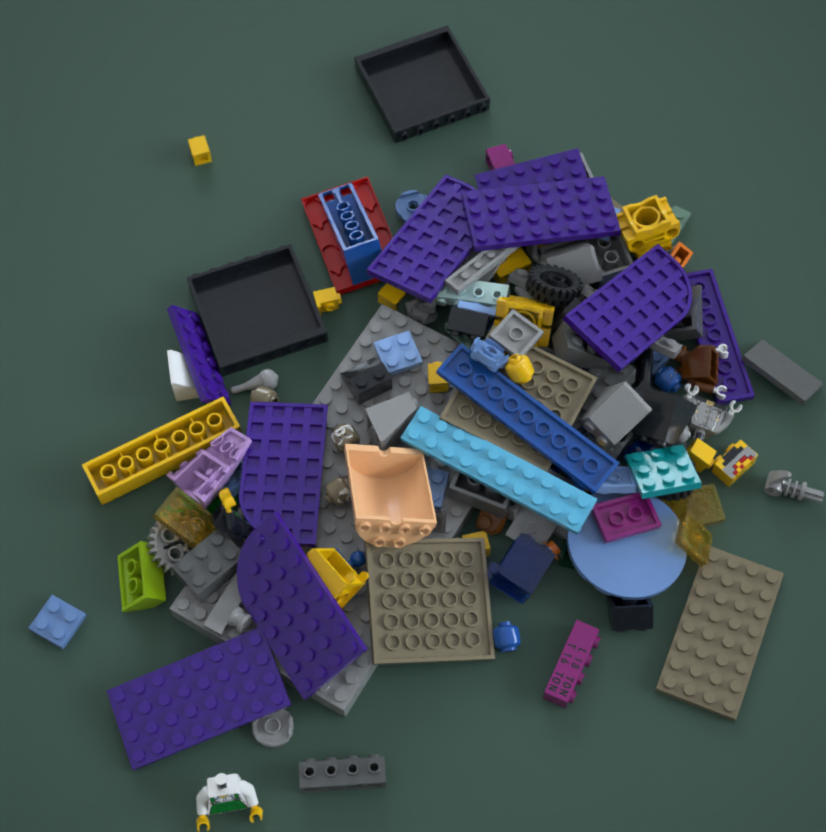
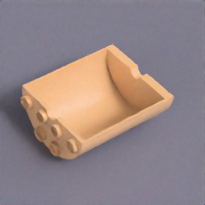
[344,444,437,548]

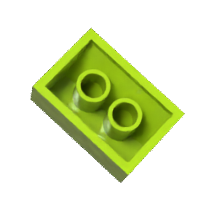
[117,541,166,612]

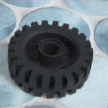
[525,264,583,307]

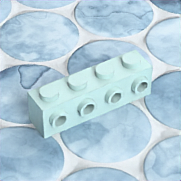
[435,281,510,309]

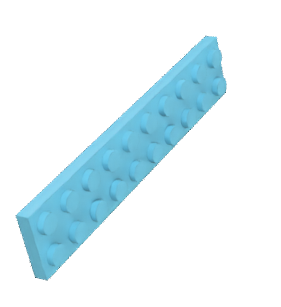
[400,406,597,535]

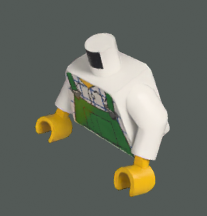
[196,773,263,832]

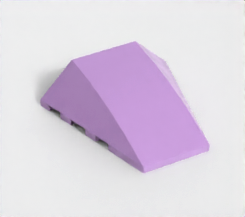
[166,427,252,509]

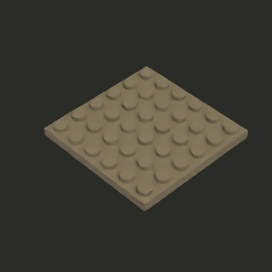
[439,325,598,472]
[364,538,495,665]

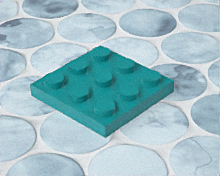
[626,444,701,499]

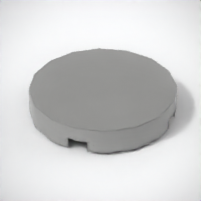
[252,709,294,748]

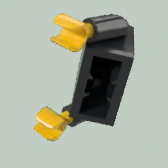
[210,487,253,541]

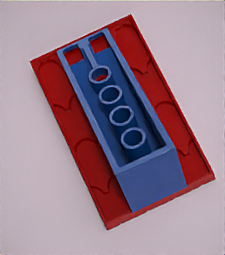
[301,176,393,295]

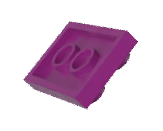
[591,492,662,544]

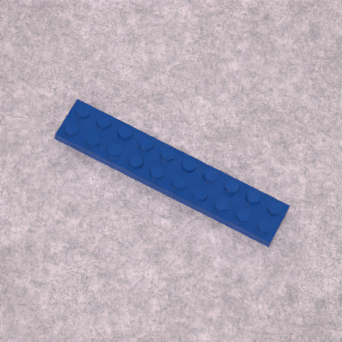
[436,343,619,495]

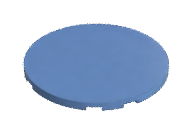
[567,489,687,600]

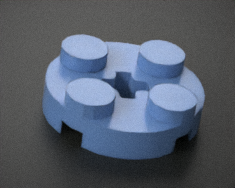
[395,190,427,224]
[470,337,509,372]

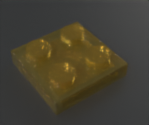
[675,511,713,567]

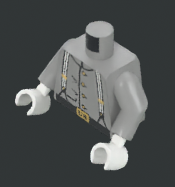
[683,384,742,442]

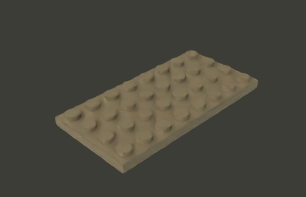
[655,545,784,722]

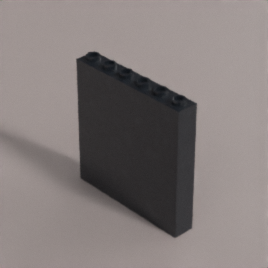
[354,25,490,143]
[186,244,328,377]

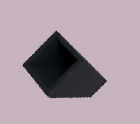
[632,388,697,447]

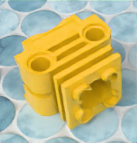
[616,195,680,259]
[493,295,555,347]

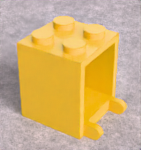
[306,548,369,609]

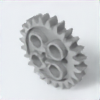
[146,512,209,576]

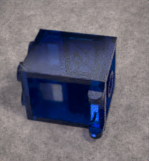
[487,532,556,604]

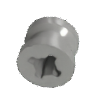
[227,607,253,633]

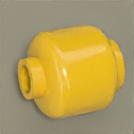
[505,354,534,384]

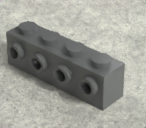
[299,754,386,793]

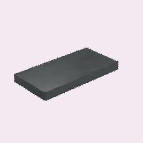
[741,339,823,405]

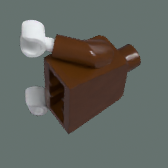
[675,344,728,400]

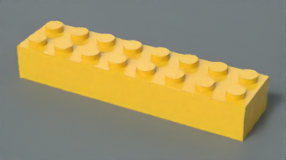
[82,397,242,505]

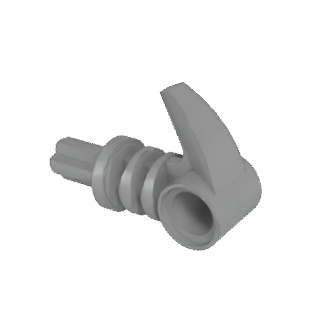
[764,470,824,503]

